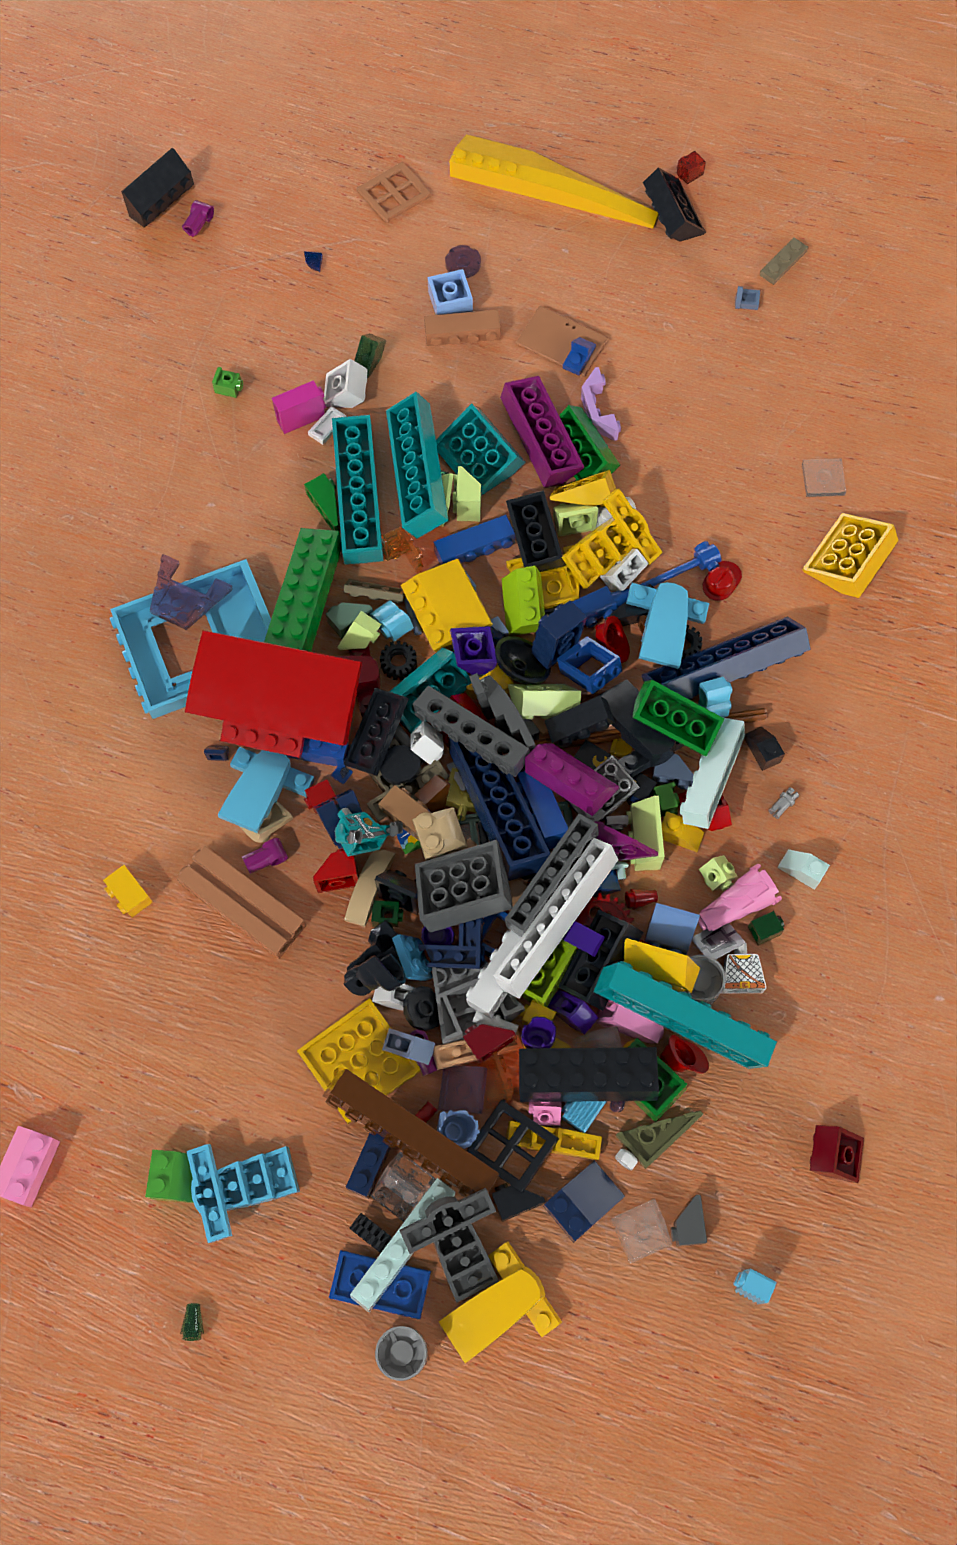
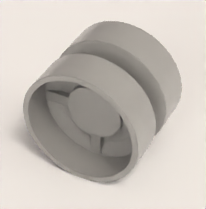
[684,955,726,1005]
[375,1326,428,1381]

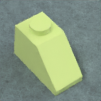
[337,611,382,650]

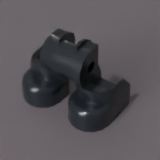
[344,920,406,996]

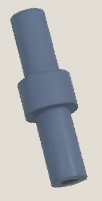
[404,598,422,636]

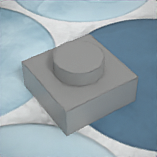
[605,815,628,831]

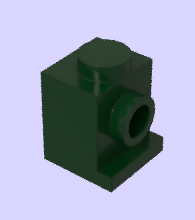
[371,900,404,927]

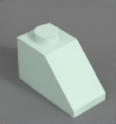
[777,849,830,890]

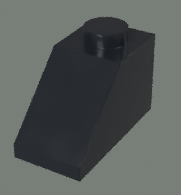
[744,727,785,771]
[492,1183,545,1222]

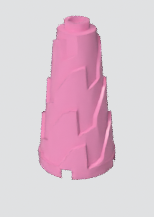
[698,864,782,932]

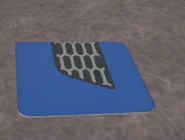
[331,766,353,784]

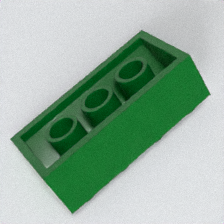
[559,405,620,480]
[632,680,724,756]

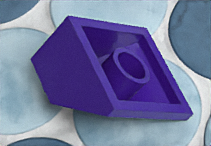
[450,626,497,675]

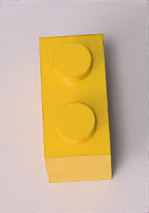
[103,865,153,918]

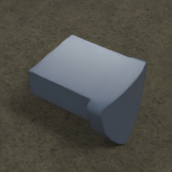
[735,286,760,310]

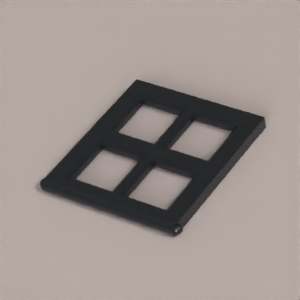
[466,1099,559,1193]

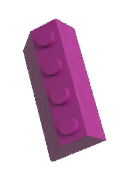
[525,743,619,817]

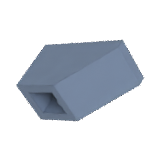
[652,754,694,789]

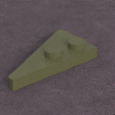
[616,1111,703,1169]

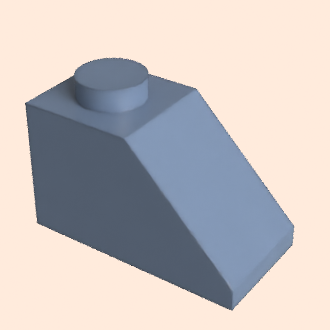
[382,1028,435,1065]

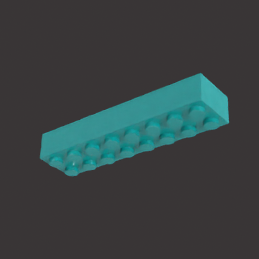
[386,392,449,539]
[332,415,384,565]
[594,961,777,1069]

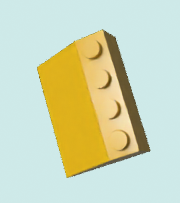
[802,513,898,598]
[401,559,493,652]

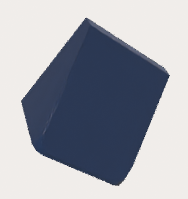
[204,746,229,761]

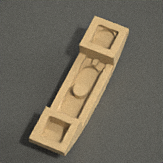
[345,849,396,927]

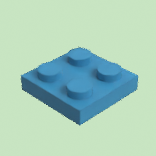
[392,934,433,981]

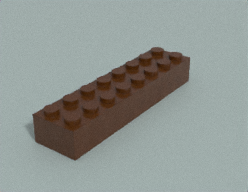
[323,1069,499,1198]

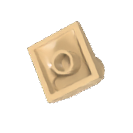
[239,801,293,843]
[412,807,467,861]

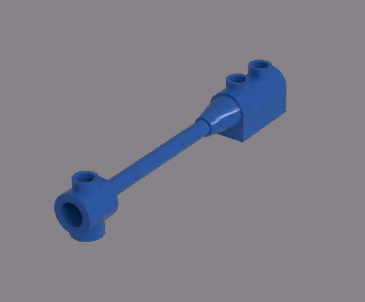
[572,541,721,628]

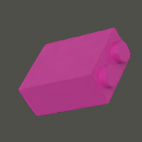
[272,380,326,434]

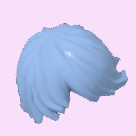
[437,1110,480,1149]

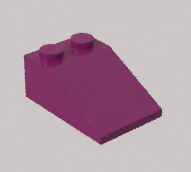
[594,821,658,861]

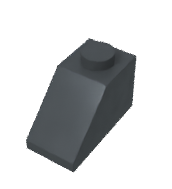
[670,1195,707,1247]

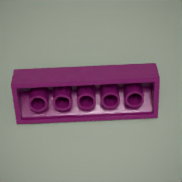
[500,376,584,488]

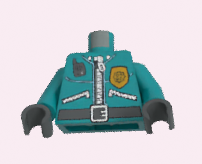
[335,808,403,856]

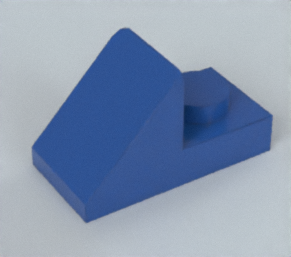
[563,337,596,376]

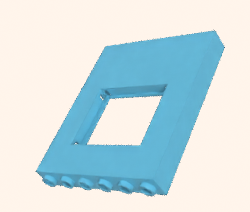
[110,559,271,719]

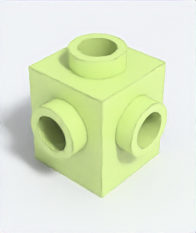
[699,855,738,891]

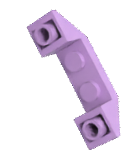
[581,367,621,441]

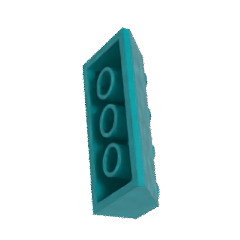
[389,647,471,734]

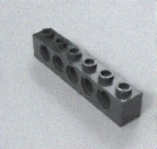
[413,686,530,777]
[504,814,599,937]

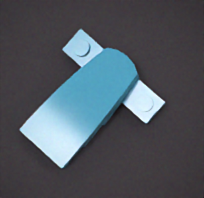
[626,582,709,669]
[218,747,315,833]
[187,1144,300,1243]

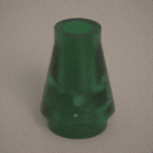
[180,1303,204,1341]

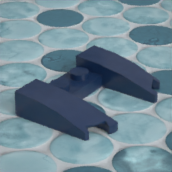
[418,917,485,969]

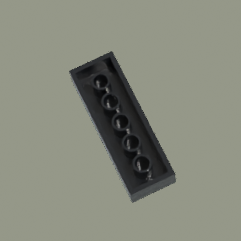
[519,1047,659,1102]

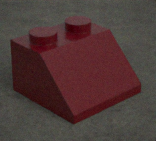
[463,1024,517,1064]
[809,1125,864,1183]

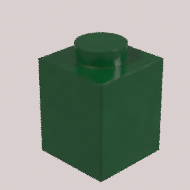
[748,911,784,946]

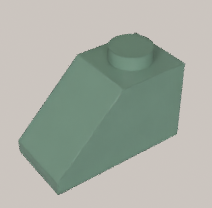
[326,602,373,639]

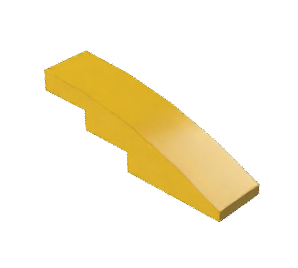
[506,1121,602,1160]

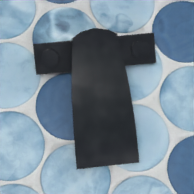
[599,679,685,778]

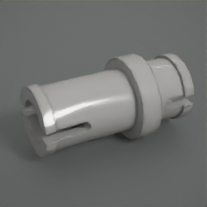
[768,787,799,819]

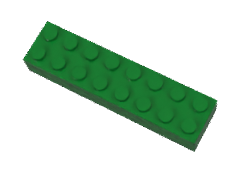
[264,528,342,652]

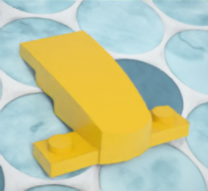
[562,489,663,589]
[439,1241,562,1363]

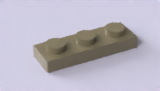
[760,238,808,285]
[344,579,406,603]

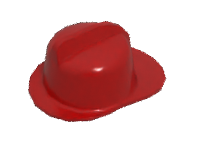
[702,561,742,601]
[595,616,630,663]
[660,1035,709,1074]

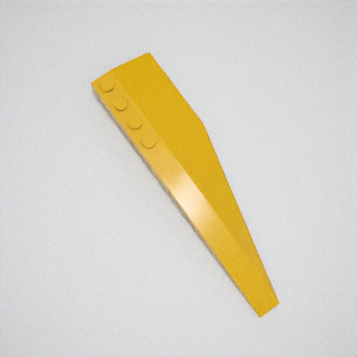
[449,134,658,229]

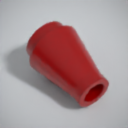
[625,889,658,910]

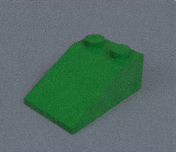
[628,1038,688,1122]

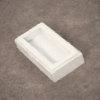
[308,406,347,445]

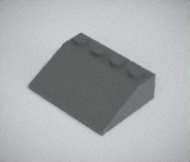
[415,840,513,932]

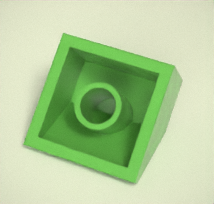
[145,1150,194,1203]

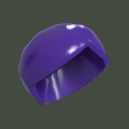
[421,926,455,945]
[521,1017,556,1049]

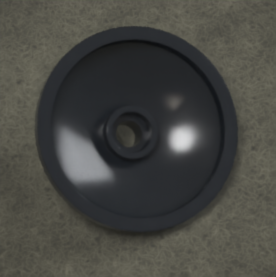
[495,636,551,685]

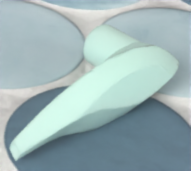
[612,861,629,880]

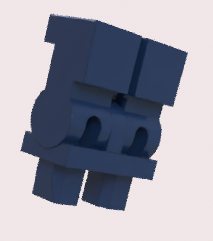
[314,789,362,849]

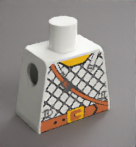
[721,943,766,994]

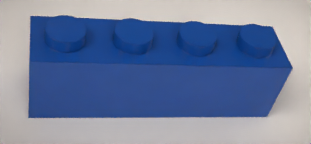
[433,515,515,565]
[286,738,350,768]
[516,771,568,850]

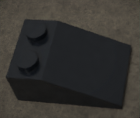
[374,870,419,915]

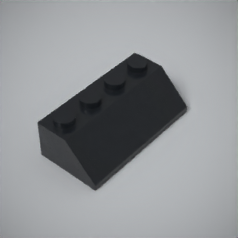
[121,148,194,228]
[643,167,706,242]
[506,490,564,572]
[558,910,644,1011]

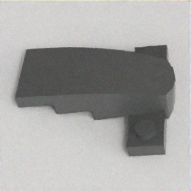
[469,673,536,752]
[399,1188,499,1302]

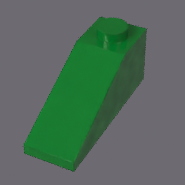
[304,473,340,534]

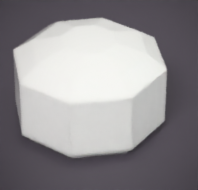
[615,1149,638,1170]

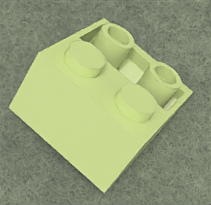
[453,466,481,522]

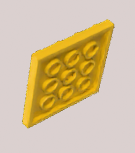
[297,998,421,1125]

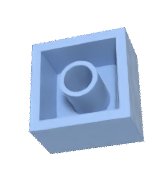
[427,269,473,315]

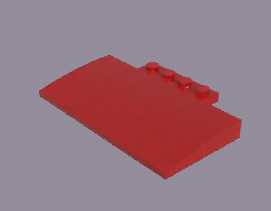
[185,630,362,758]

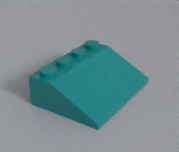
[436,403,526,496]

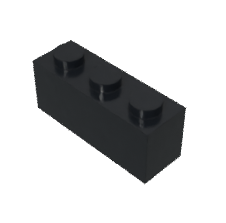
[545,696,615,748]

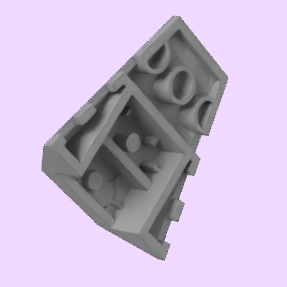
[432,960,525,1044]

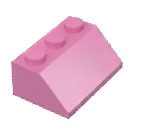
[0,1126,60,1208]

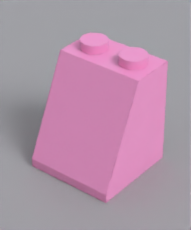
[595,1000,664,1043]

